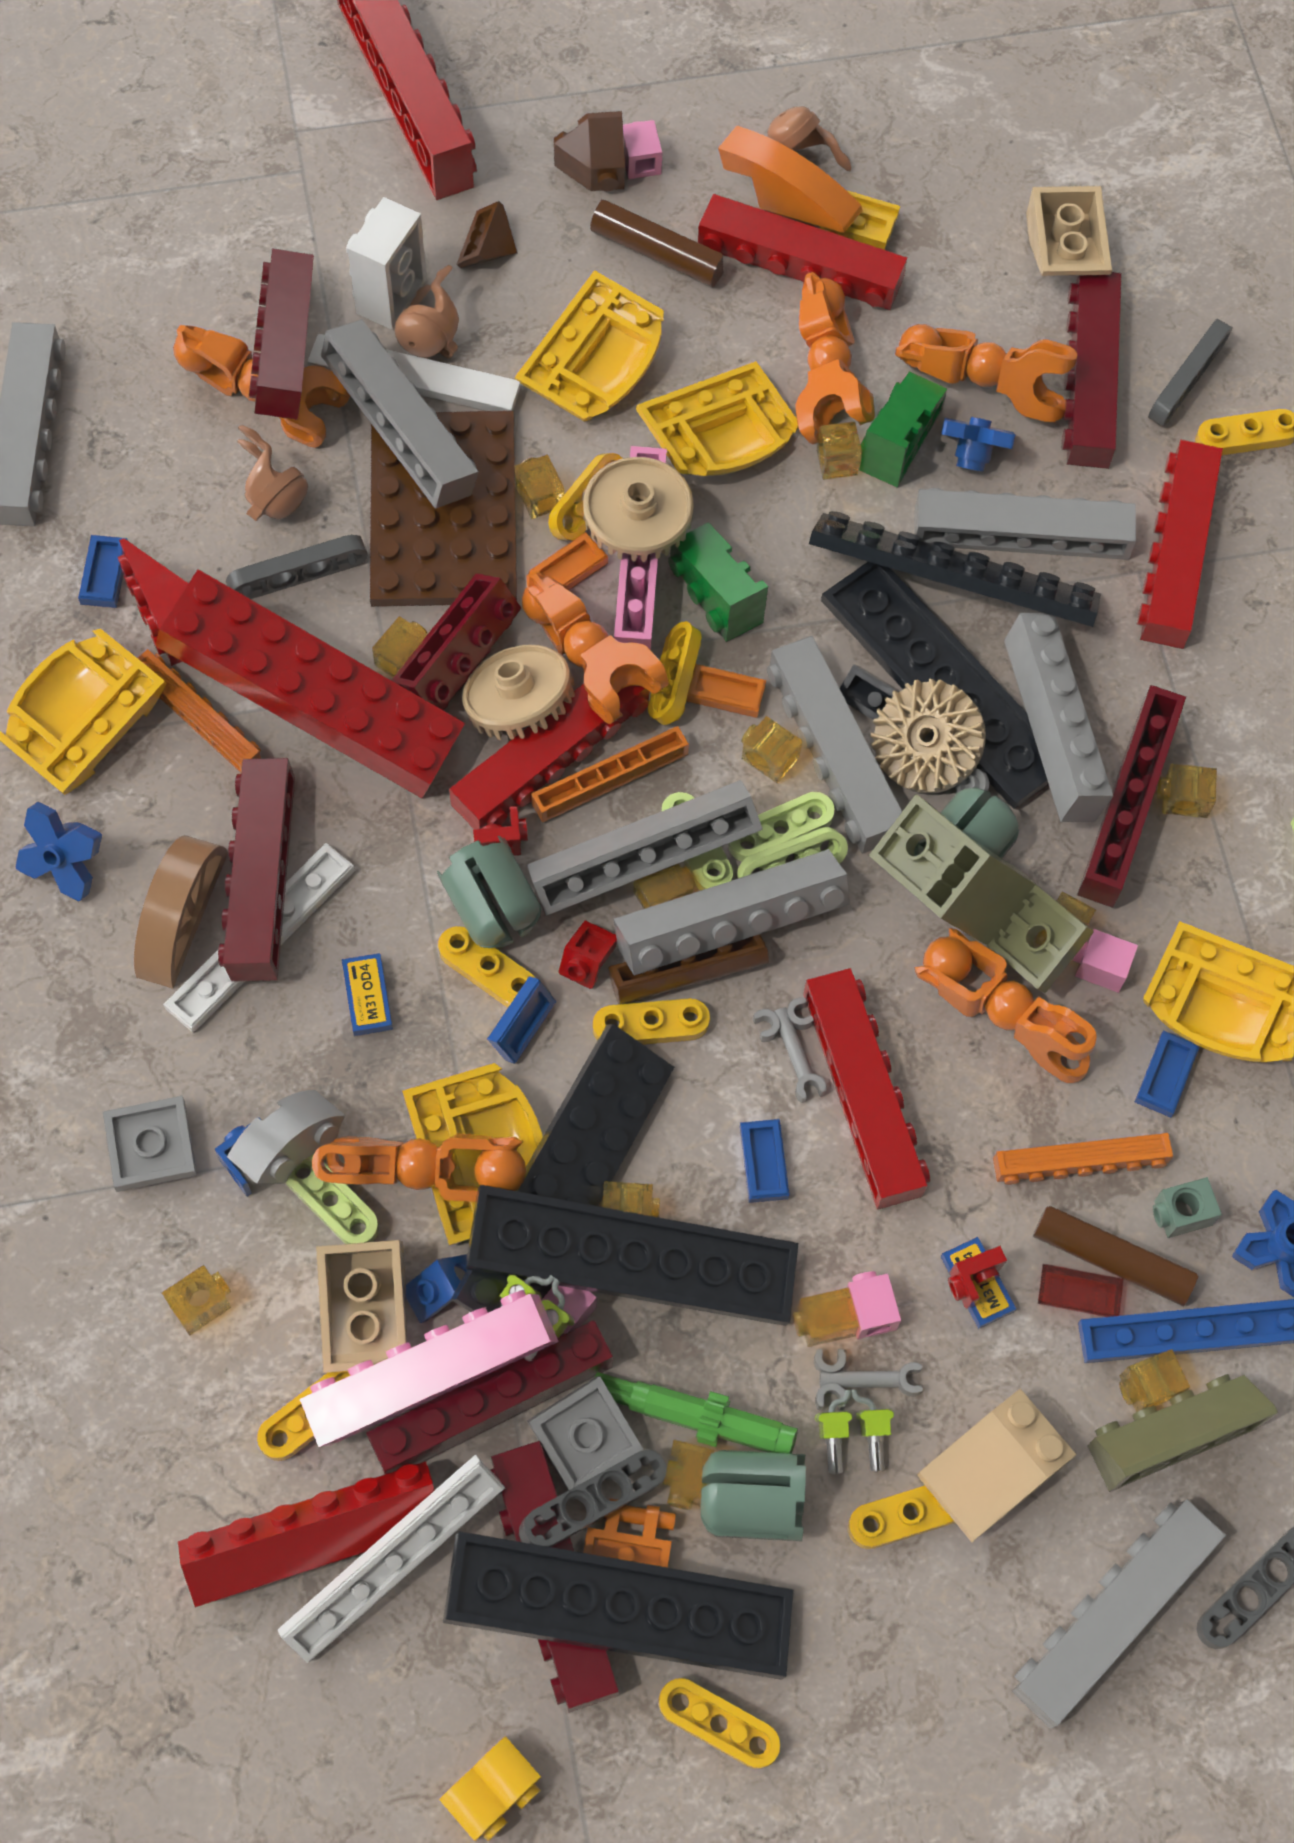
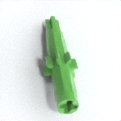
[595,1372,798,1454]

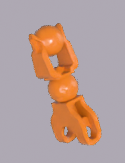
[796,272,875,445]
[895,324,1077,422]
[173,325,351,448]
[522,571,669,724]
[914,928,1097,1083]
[312,1134,526,1202]

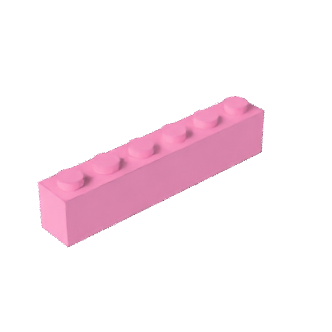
[614,446,667,650]
[300,1290,559,1447]

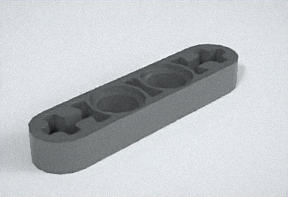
[1148,318,1233,426]
[226,534,368,599]
[519,1450,667,1547]
[1197,1527,1294,1649]

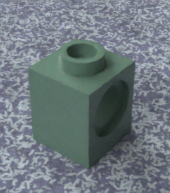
[1153,1177,1222,1238]

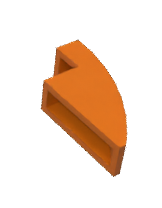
[718,126,863,233]

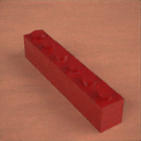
[698,194,908,310]
[1137,440,1223,649]
[449,683,650,829]
[803,968,930,1210]
[178,1461,435,1607]

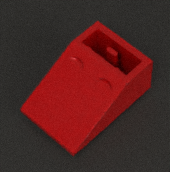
[117,538,188,666]

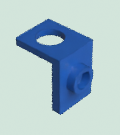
[215,1117,261,1197]
[406,1254,467,1323]

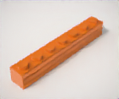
[138,649,261,773]
[531,726,689,823]
[993,1133,1173,1185]

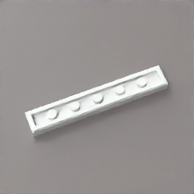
[308,333,521,411]
[163,843,355,1033]
[278,1454,505,1663]

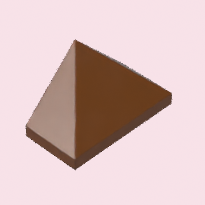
[456,201,517,269]

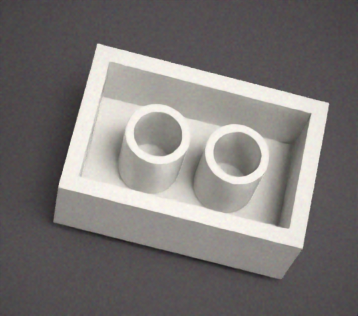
[346,197,427,330]

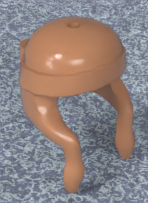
[767,106,851,171]
[395,265,459,358]
[237,425,308,521]

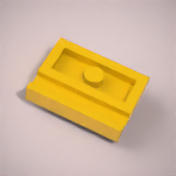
[820,190,900,250]

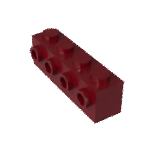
[391,573,522,711]

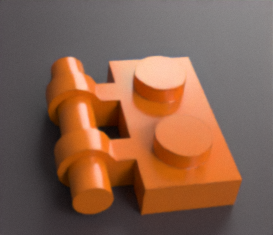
[583,1498,676,1568]

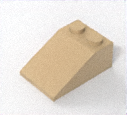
[1026,186,1112,276]
[316,1240,407,1373]
[917,1388,1076,1542]

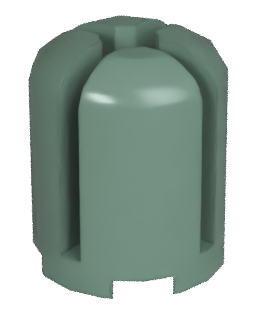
[914,787,1019,858]
[437,836,541,948]
[700,1450,806,1542]

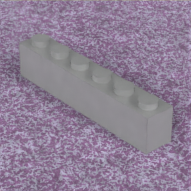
[321,319,478,509]
[0,322,66,526]
[914,488,1136,560]
[1004,613,1113,822]
[767,636,902,854]
[527,780,763,916]
[613,849,850,975]
[1012,1499,1226,1729]

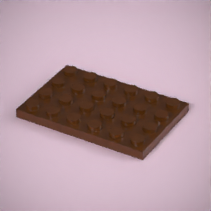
[370,411,517,607]

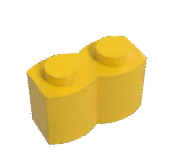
[439,1736,542,1841]

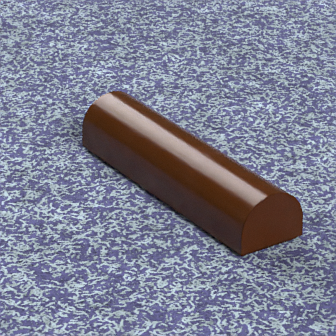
[590,199,723,287]
[608,934,769,1004]
[1032,1206,1199,1307]

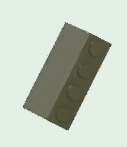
[1087,1374,1278,1492]

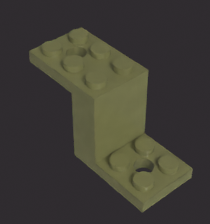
[869,794,1094,993]

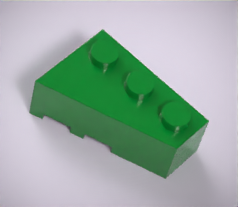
[858,371,947,488]
[668,522,768,642]

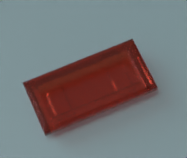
[1037,1264,1124,1317]

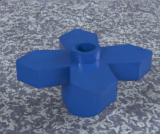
[941,417,1016,472]
[15,802,102,901]
[1232,1190,1294,1297]

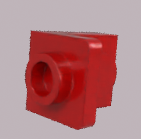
[473,806,528,856]
[558,920,617,989]
[948,1246,1007,1309]

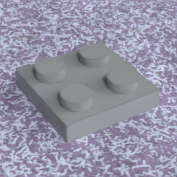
[103,1096,197,1192]
[527,1376,643,1491]

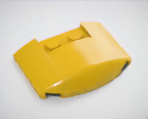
[515,270,664,422]
[636,361,799,476]
[0,628,167,795]
[1143,921,1294,1062]
[402,1063,543,1246]

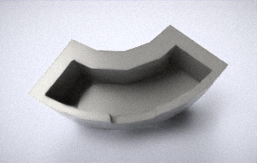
[227,1090,346,1184]

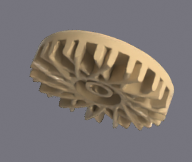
[583,457,694,562]
[462,645,575,740]
[871,679,986,793]

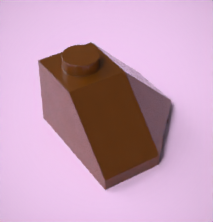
[554,111,625,191]

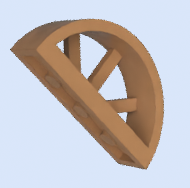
[134,835,228,989]

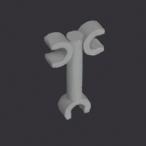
[753,997,826,1103]
[814,1349,923,1410]

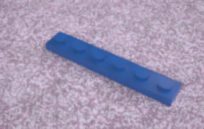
[1078,1299,1294,1364]

